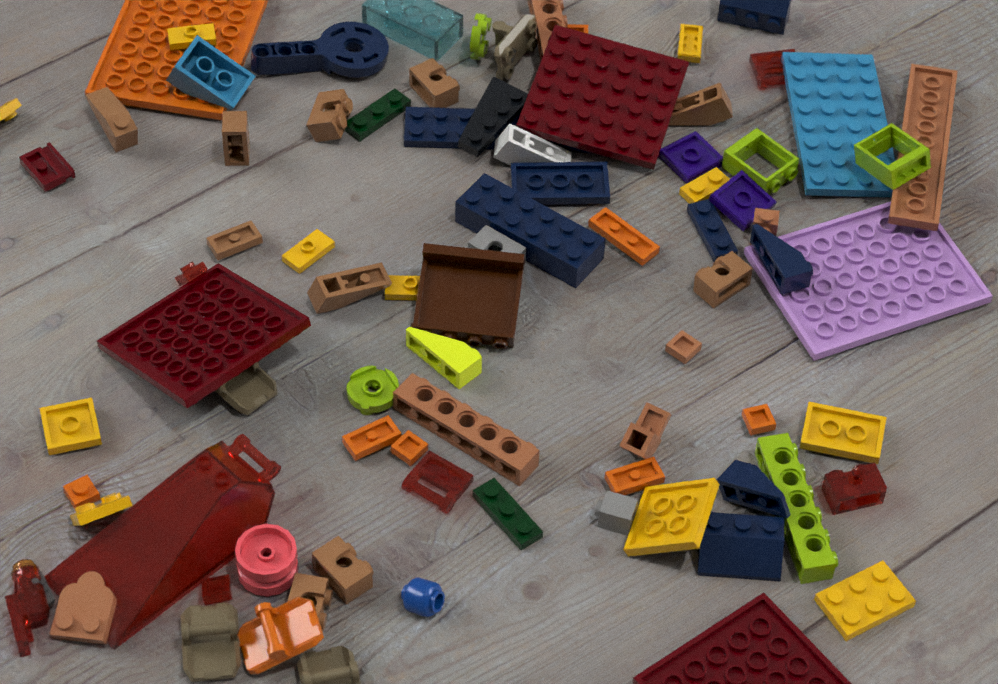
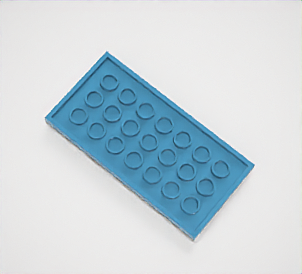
[781,52,896,197]

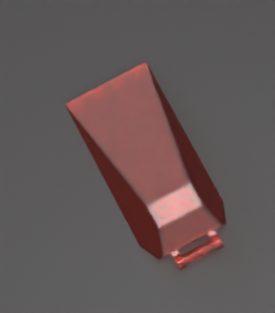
[44,434,281,650]

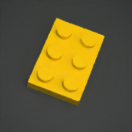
[799,402,887,464]
[814,560,916,641]

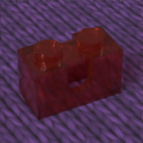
[821,463,887,515]

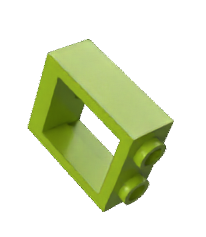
[854,123,931,190]
[722,128,799,195]

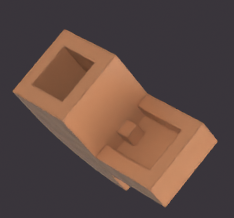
[619,402,671,459]

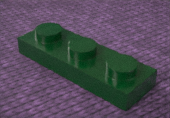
[345,88,411,142]
[472,478,543,551]

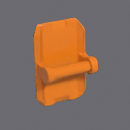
[238,597,324,674]

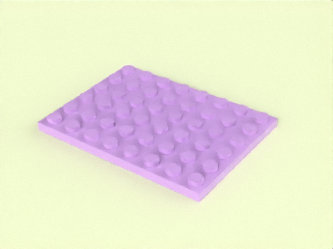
[744,202,993,361]

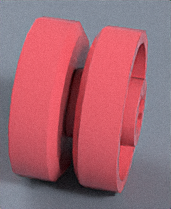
[235,524,299,597]

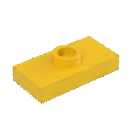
[167,23,217,50]
[677,24,703,63]
[282,229,335,274]
[385,275,420,301]

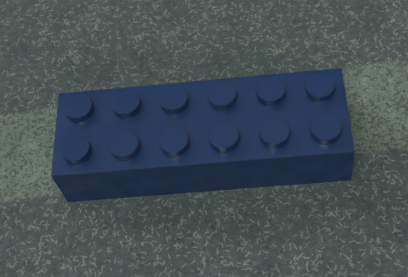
[455,173,606,288]

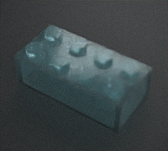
[362,0,463,61]

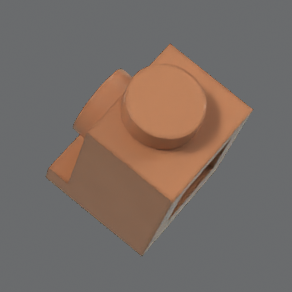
[750,208,780,245]

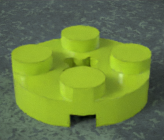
[470,13,492,60]
[347,365,399,415]

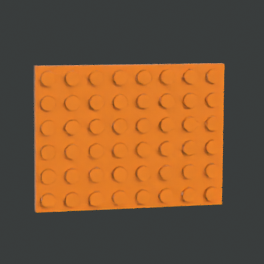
[85,0,268,120]

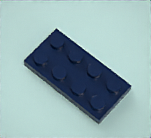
[511,162,610,205]

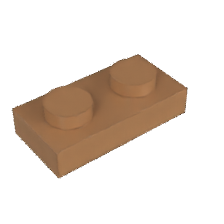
[206,220,263,260]

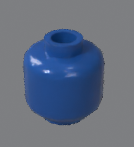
[401,577,445,617]

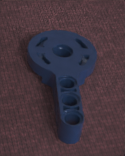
[251,22,389,77]

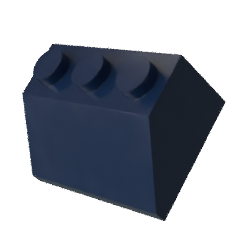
[717,0,792,35]
[698,512,784,582]

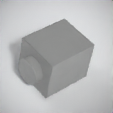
[595,490,638,536]

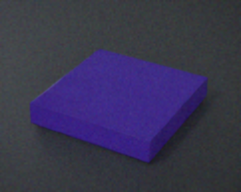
[658,131,723,184]
[708,170,777,232]

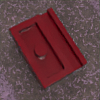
[19,142,76,192]

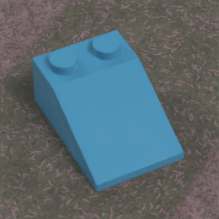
[166,35,256,110]

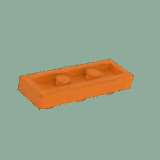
[588,207,660,266]

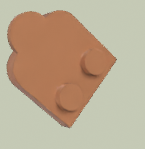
[49,571,117,644]

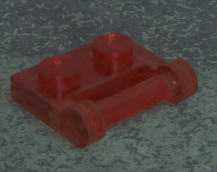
[749,49,796,90]
[401,450,473,514]

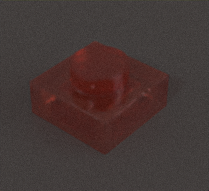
[175,261,208,286]
[201,574,233,606]

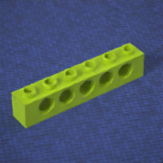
[755,433,838,584]

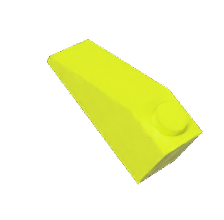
[406,327,482,389]

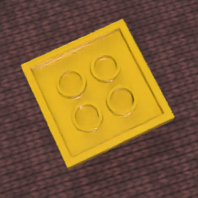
[623,478,720,557]

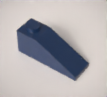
[750,224,813,295]
[717,460,791,518]

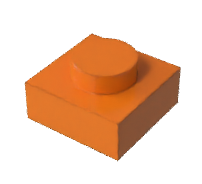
[742,404,776,435]
[391,430,428,466]
[63,475,101,508]

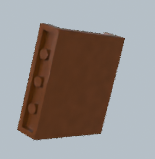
[411,243,525,349]

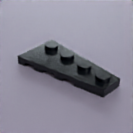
[458,76,528,157]

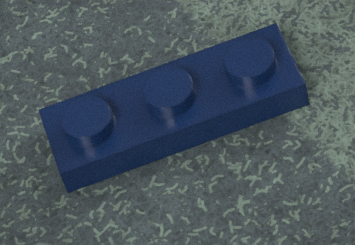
[687,199,738,262]

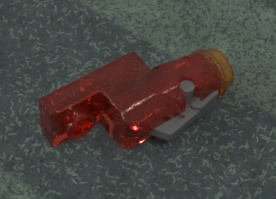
[5,559,55,658]

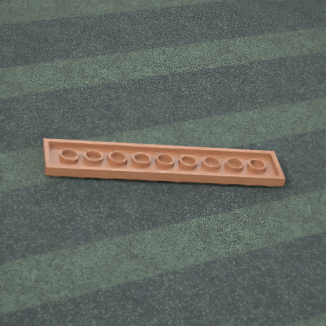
[888,64,958,231]

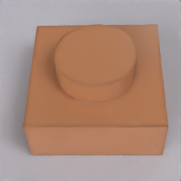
[665,330,702,364]

